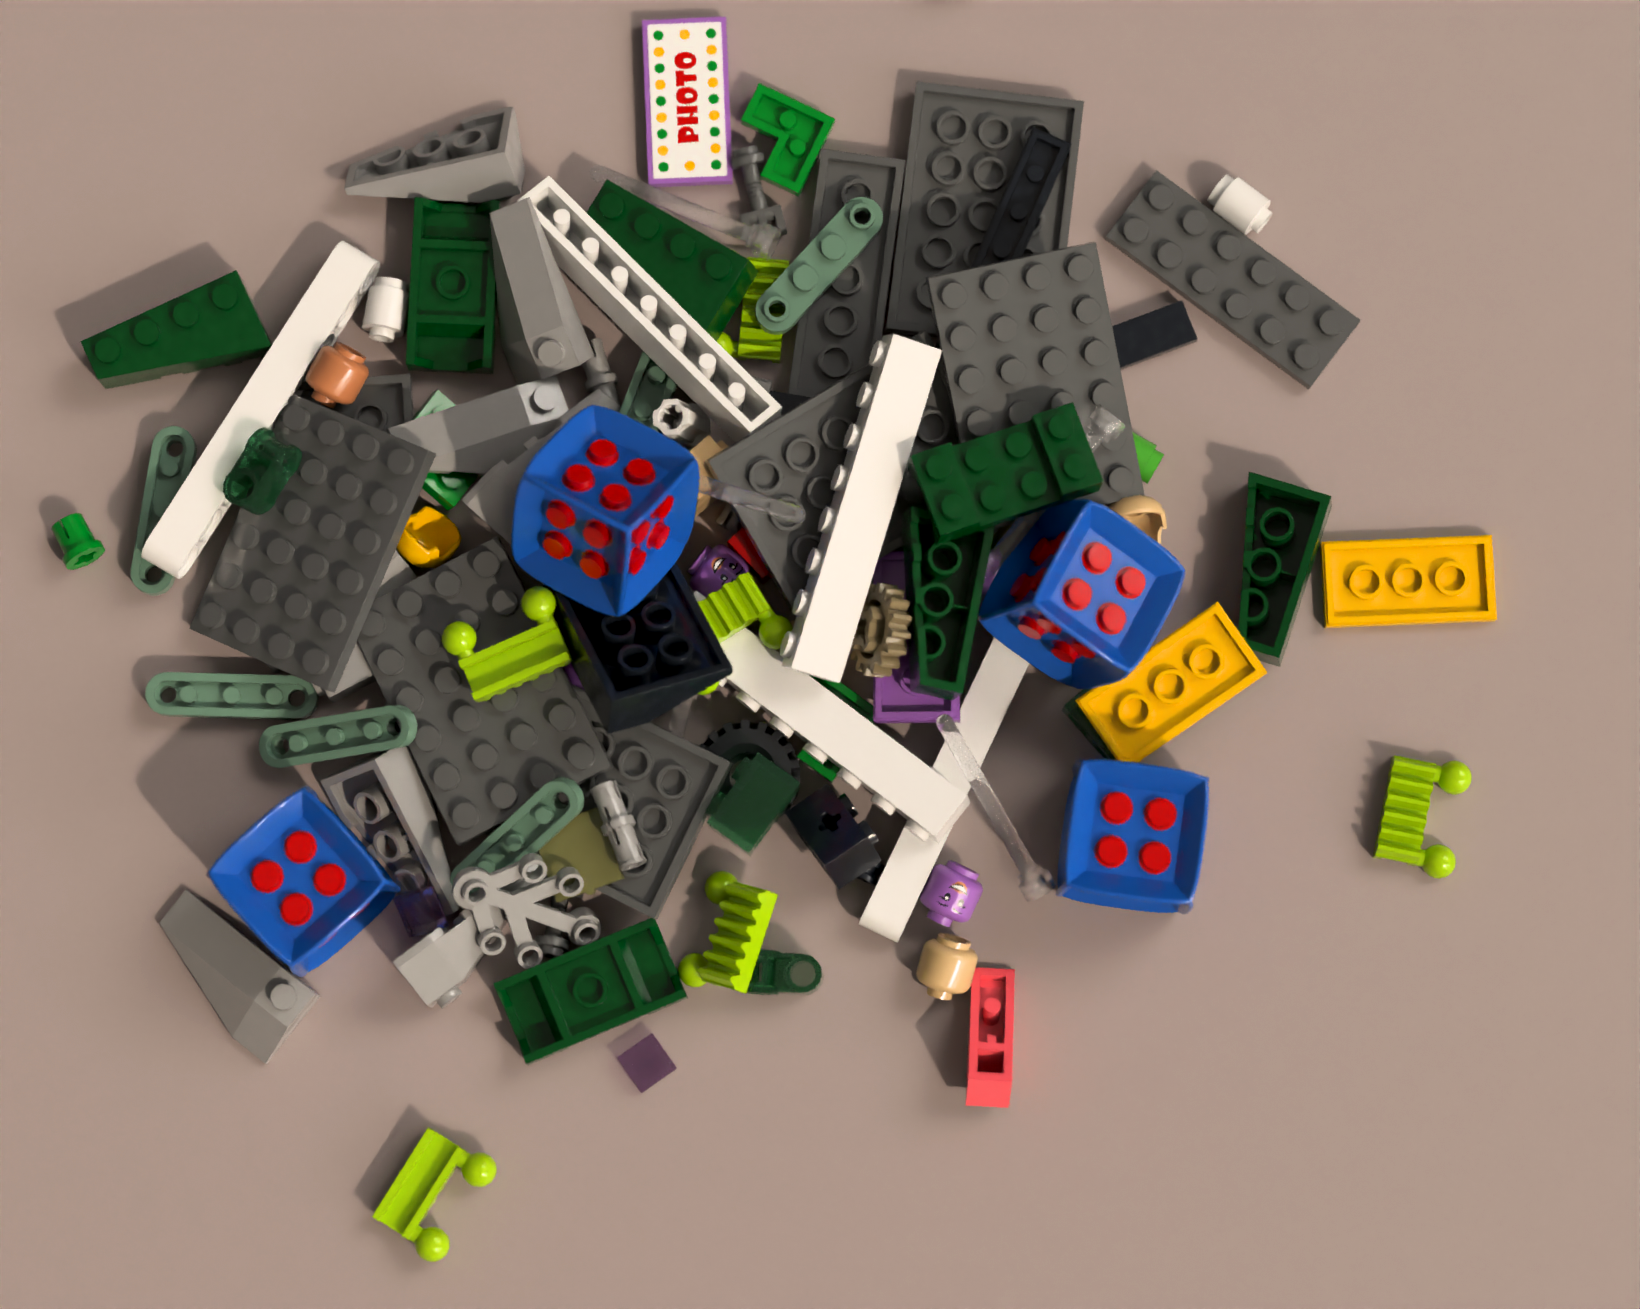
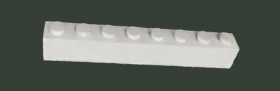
[517,176,782,443]
[780,334,942,683]
[693,590,970,844]

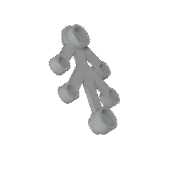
[452,853,601,969]

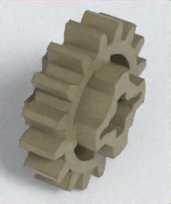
[851,582,912,678]

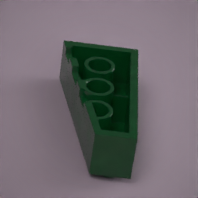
[586,179,759,342]
[80,270,272,389]
[1239,472,1332,667]
[902,506,995,701]

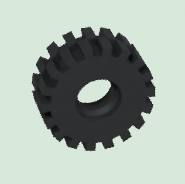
[700,720,800,831]

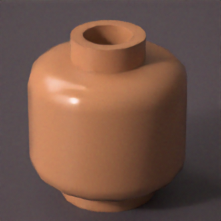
[305,342,369,408]

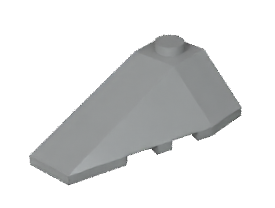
[344,106,525,203]
[490,197,595,385]
[386,376,568,476]
[462,388,622,544]
[320,746,459,922]
[392,864,539,1009]
[159,889,321,1064]

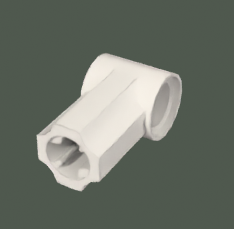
[653,399,711,451]

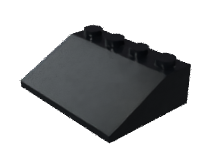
[543,562,733,734]

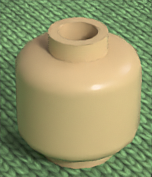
[916,933,978,1000]

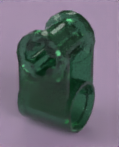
[223,427,302,515]
[740,949,824,995]

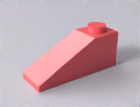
[965,967,1015,1108]

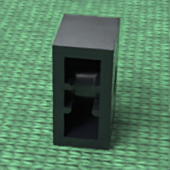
[785,784,882,890]

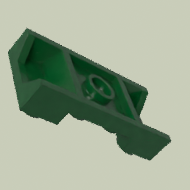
[406,197,502,374]
[907,402,1104,545]
[493,917,688,1065]

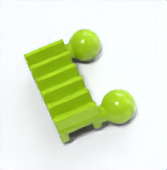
[717,249,790,364]
[697,572,793,695]
[442,586,573,702]
[1372,755,1472,879]
[678,871,778,994]
[372,1127,497,1262]

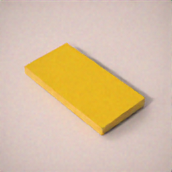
[1320,535,1497,628]
[1075,602,1268,763]

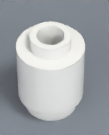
[1207,174,1272,235]
[362,277,409,343]

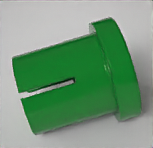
[51,513,105,570]

